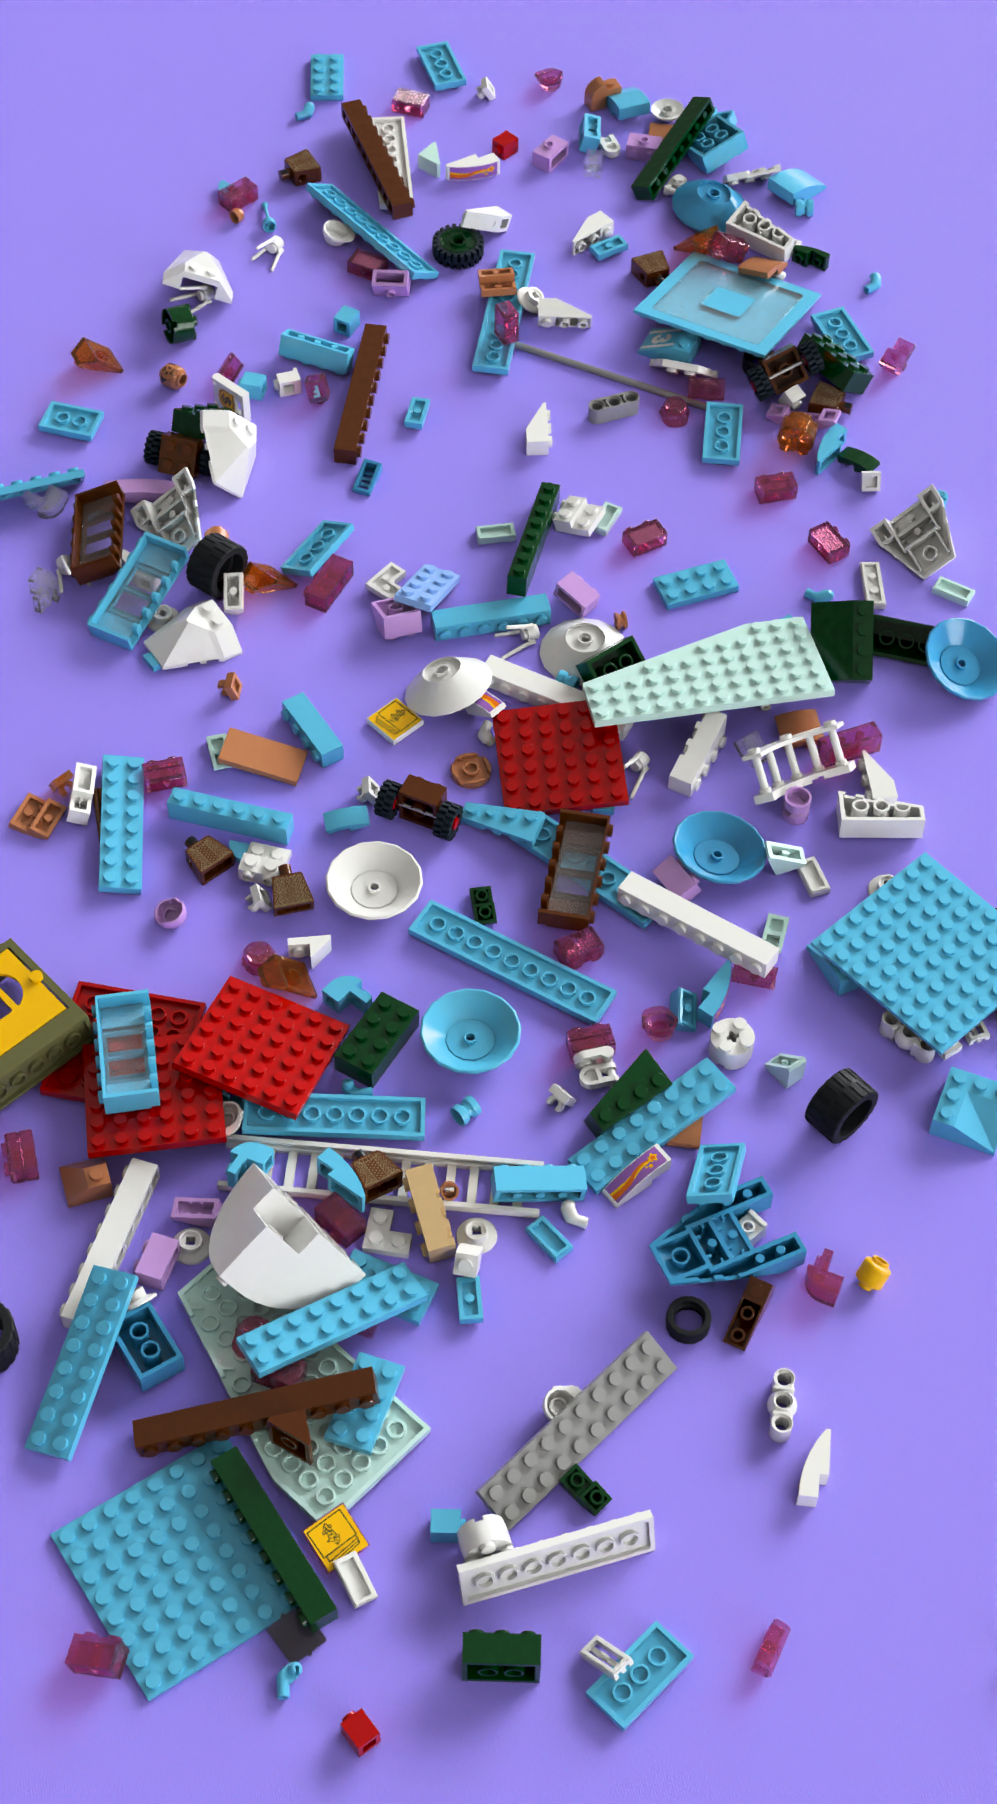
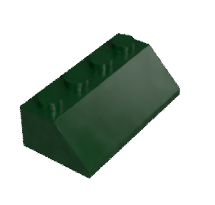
[873,614,935,666]

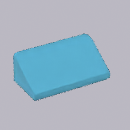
[669,987,697,1032]

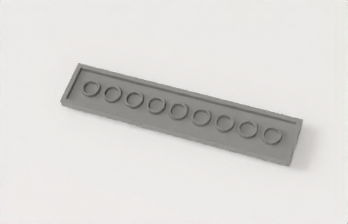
[475,1331,677,1531]

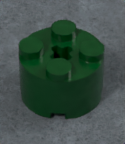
[161,303,198,344]

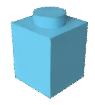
[333,305,360,337]
[238,371,267,401]
[430,1509,466,1543]

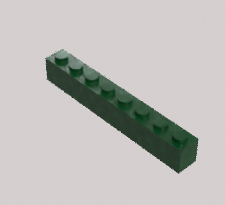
[631,96,715,201]
[506,482,560,597]
[209,1446,338,1634]

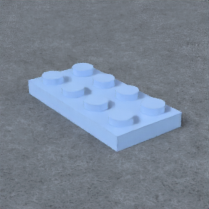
[394,564,460,612]

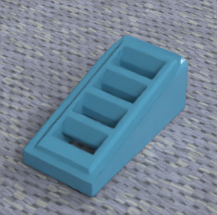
[352,458,383,496]

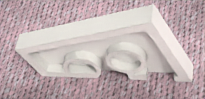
[722,164,781,186]

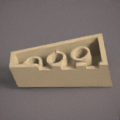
[402,1163,456,1263]

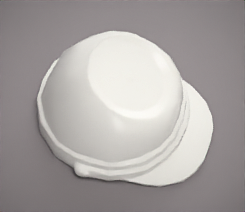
[323,220,356,247]
[223,1101,244,1136]
[542,1385,582,1421]

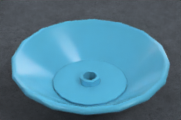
[420,988,521,1074]

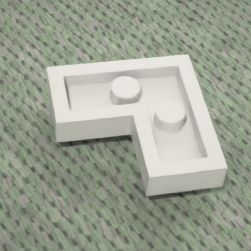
[365,562,406,599]
[362,1207,412,1259]

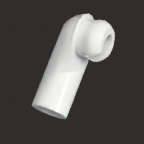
[561,1199,589,1229]

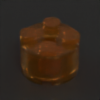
[777,411,818,455]

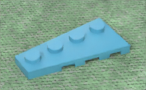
[461,802,546,847]

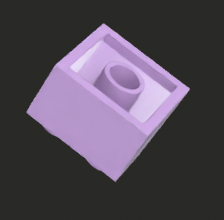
[371,597,422,640]

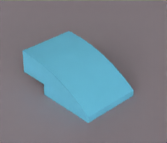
[606,87,651,120]
[767,169,827,205]

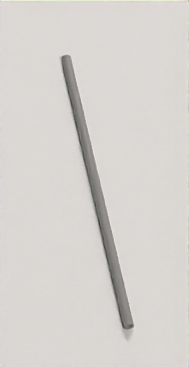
[514,341,706,411]

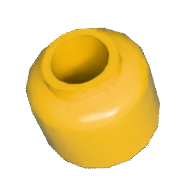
[855,1255,891,1292]

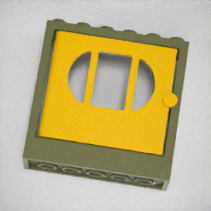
[0,938,96,1111]

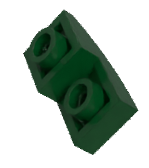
[792,245,830,271]
[837,446,880,473]
[469,886,497,925]
[558,1463,612,1516]

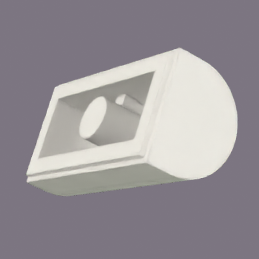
[223,572,244,615]

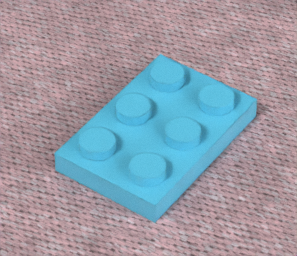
[38,401,104,442]

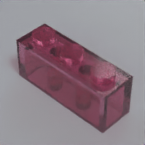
[303,554,354,613]
[817,721,883,767]

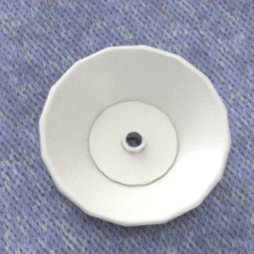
[539,618,625,686]
[404,657,492,717]
[325,841,423,920]

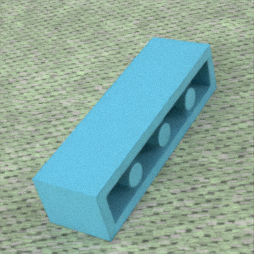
[278,329,355,375]
[281,692,344,768]
[490,1164,587,1202]

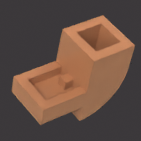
[584,76,622,112]

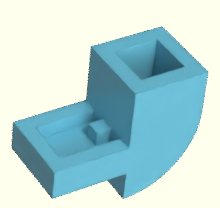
[322,976,372,1014]
[226,1142,274,1188]

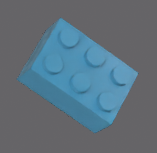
[115,1301,186,1392]

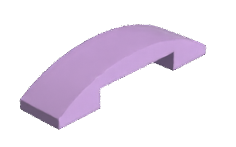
[766,403,842,430]

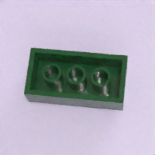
[796,332,874,394]
[334,991,419,1089]

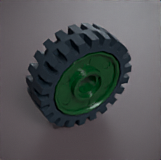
[432,223,484,269]

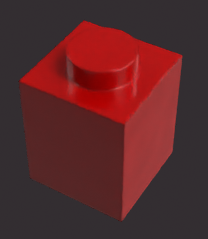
[492,130,518,160]
[340,1708,381,1757]

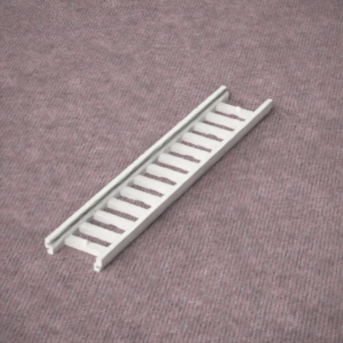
[217,1134,544,1219]

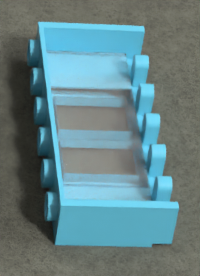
[87,531,189,651]
[91,989,160,1114]

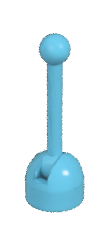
[261,202,277,233]

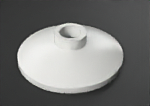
[651,99,684,121]

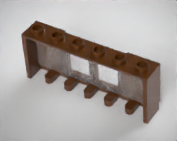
[69,480,125,586]
[537,808,614,933]

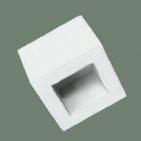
[778,384,806,410]

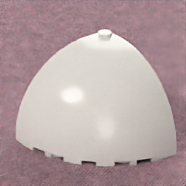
[209,1163,366,1309]

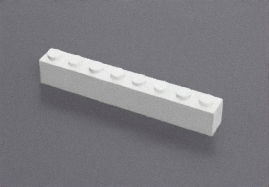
[485,655,634,741]
[617,871,780,978]
[59,1157,160,1328]

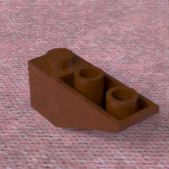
[723,1275,776,1351]

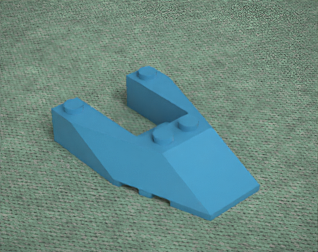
[649,1176,807,1286]

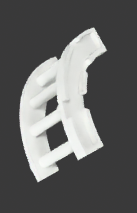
[742,719,856,805]

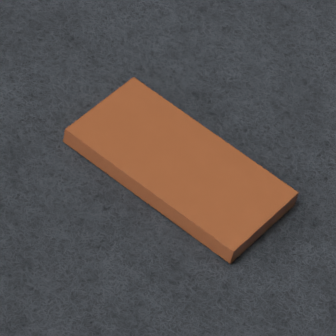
[217,727,308,786]

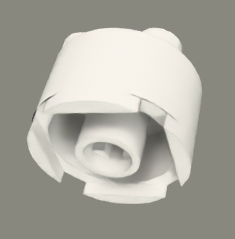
[708,1017,755,1070]
[457,1514,514,1562]

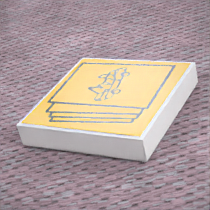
[366,697,424,746]

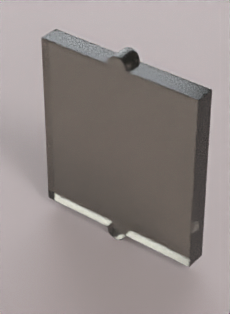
[266,1607,327,1663]

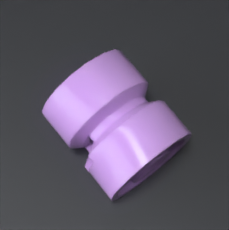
[782,786,811,825]

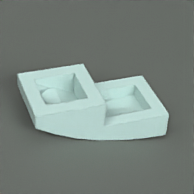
[206,733,232,771]
[762,913,789,955]

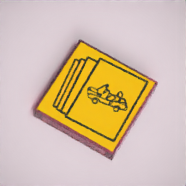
[300,1502,370,1574]

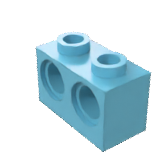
[579,113,601,155]

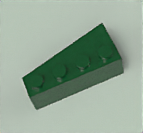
[584,1048,672,1138]

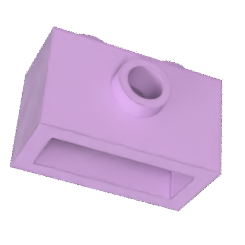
[625,132,663,162]
[532,135,569,173]
[371,269,411,298]
[553,571,601,618]
[652,855,702,901]
[133,1232,181,1291]

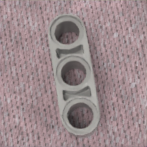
[588,391,639,424]

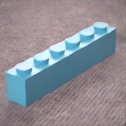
[431,593,551,641]
[167,787,294,845]

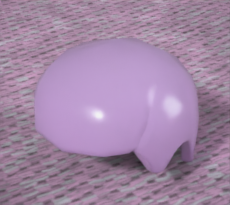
[154,897,187,929]

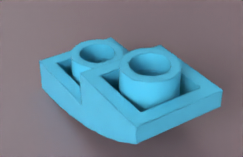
[323,805,370,835]

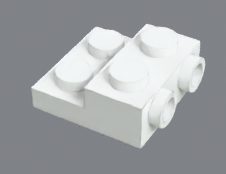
[552,495,606,537]
[238,841,292,886]

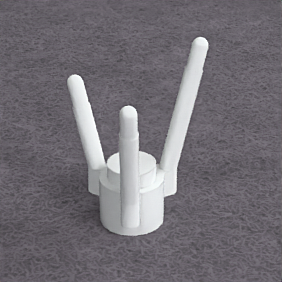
[251,235,284,271]
[169,284,215,313]
[56,555,91,593]
[494,623,540,660]
[623,751,650,799]

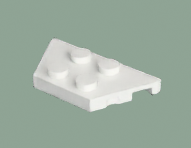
[649,359,719,379]

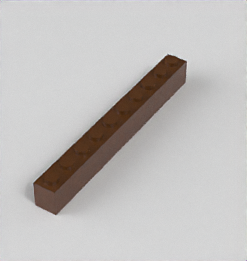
[341,99,415,220]
[334,323,390,465]
[132,1366,381,1458]

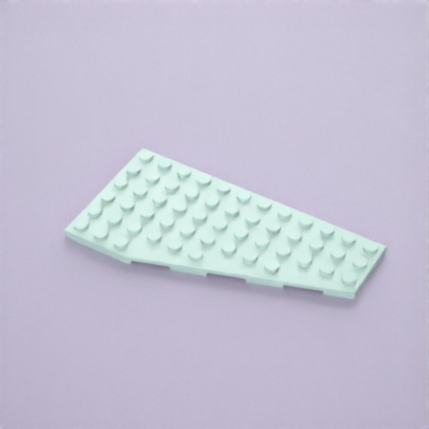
[582,616,835,728]
[178,1264,431,1523]

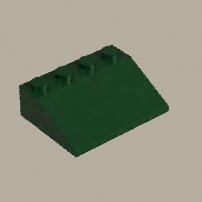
[810,600,874,684]

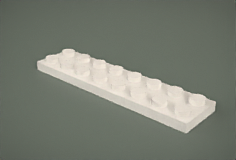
[372,116,413,210]
[456,1510,656,1606]

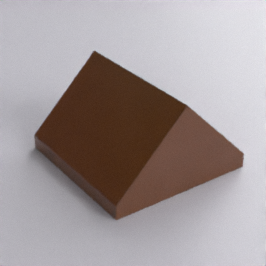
[267,1409,313,1466]

